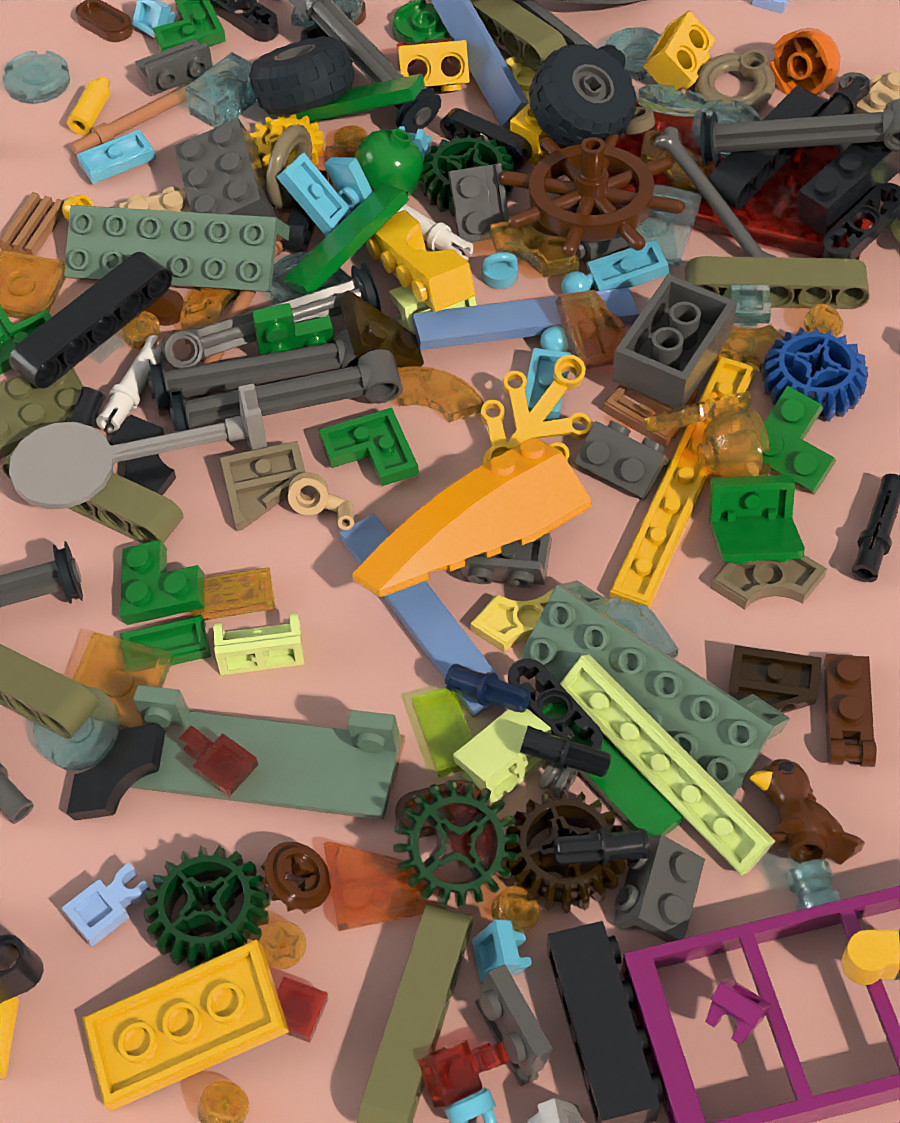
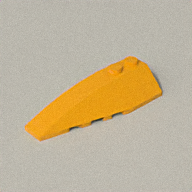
[352,437,592,597]

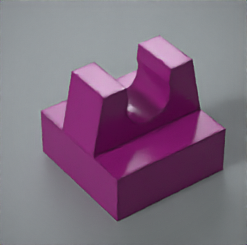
[705,977,772,1044]

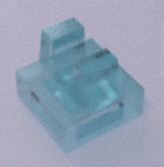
[730,285,771,333]

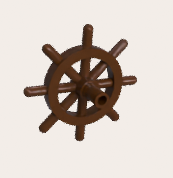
[499,133,685,257]

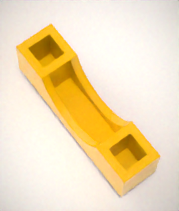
[366,210,476,312]

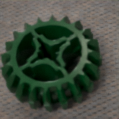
[420,134,515,217]
[393,780,519,907]
[143,845,271,969]

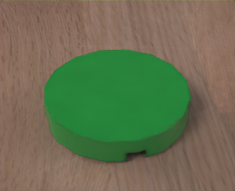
[393,0,453,46]

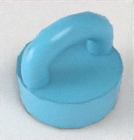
[482,252,518,289]
[444,1087,496,1123]

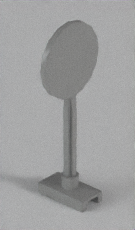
[9,383,267,509]

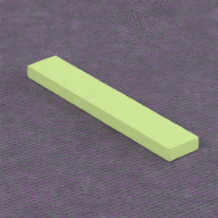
[560,654,775,876]

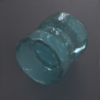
[785,859,843,911]

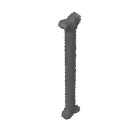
[654,126,776,257]

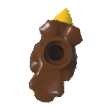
[749,759,865,865]

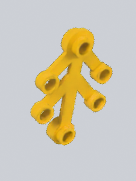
[481,355,591,464]

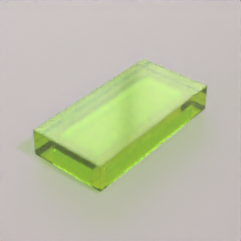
[412,687,472,778]

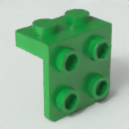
[708,475,805,564]

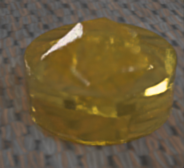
[334,125,368,158]
[804,304,843,337]
[122,311,160,349]
[491,886,540,934]
[259,920,306,969]
[197,1081,249,1123]

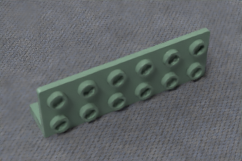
[64,205,290,292]
[520,580,790,798]
[130,685,402,820]

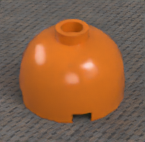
[770,28,841,95]

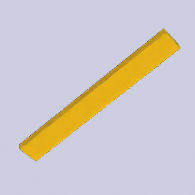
[609,356,756,613]

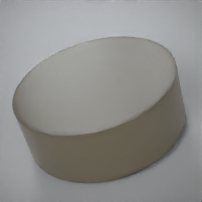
[623,107,655,135]

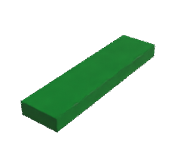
[290,74,425,122]
[283,184,409,294]
[542,703,683,839]

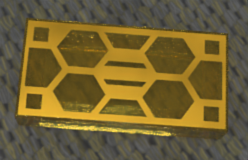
[191,567,276,621]

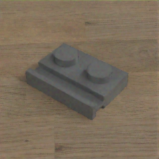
[448,163,512,242]
[475,964,553,1086]

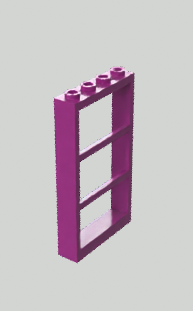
[621,886,900,1123]

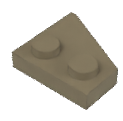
[220,441,305,531]

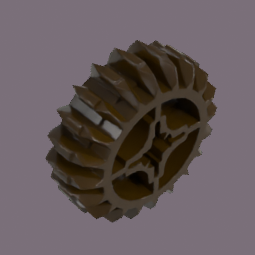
[504,789,626,914]

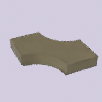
[710,555,827,610]

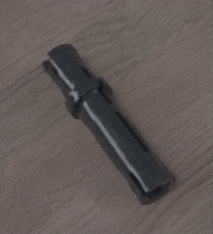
[803,76,870,150]
[851,473,900,583]

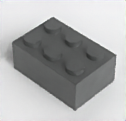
[174,117,276,217]
[612,274,737,410]

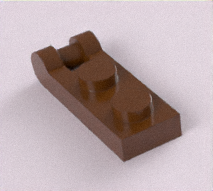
[823,654,877,767]

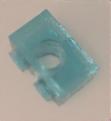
[185,52,257,128]

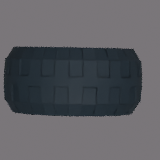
[249,36,355,116]
[529,44,637,147]

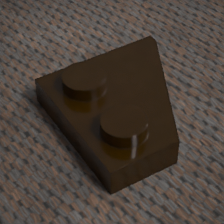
[339,290,424,372]
[728,645,822,713]

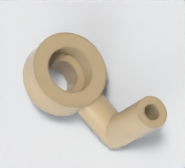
[288,472,354,530]

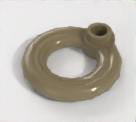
[694,50,775,115]
[266,125,312,209]

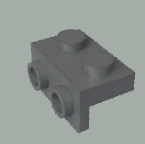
[135,39,214,95]
[574,420,671,500]
[460,533,552,588]
[613,834,705,943]

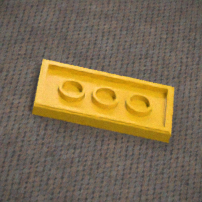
[82,940,289,1111]

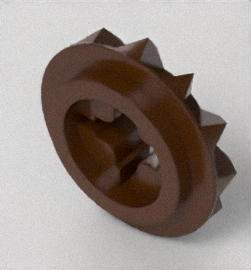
[261,842,331,914]

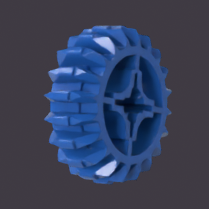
[762,327,868,422]

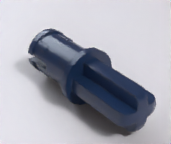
[445,663,531,713]

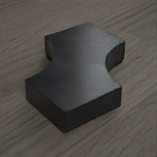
[109,414,176,495]
[67,724,166,821]

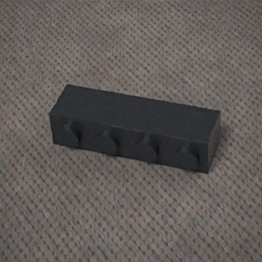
[798,141,900,236]
[547,921,665,1123]

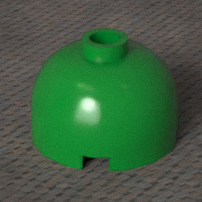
[352,129,423,197]

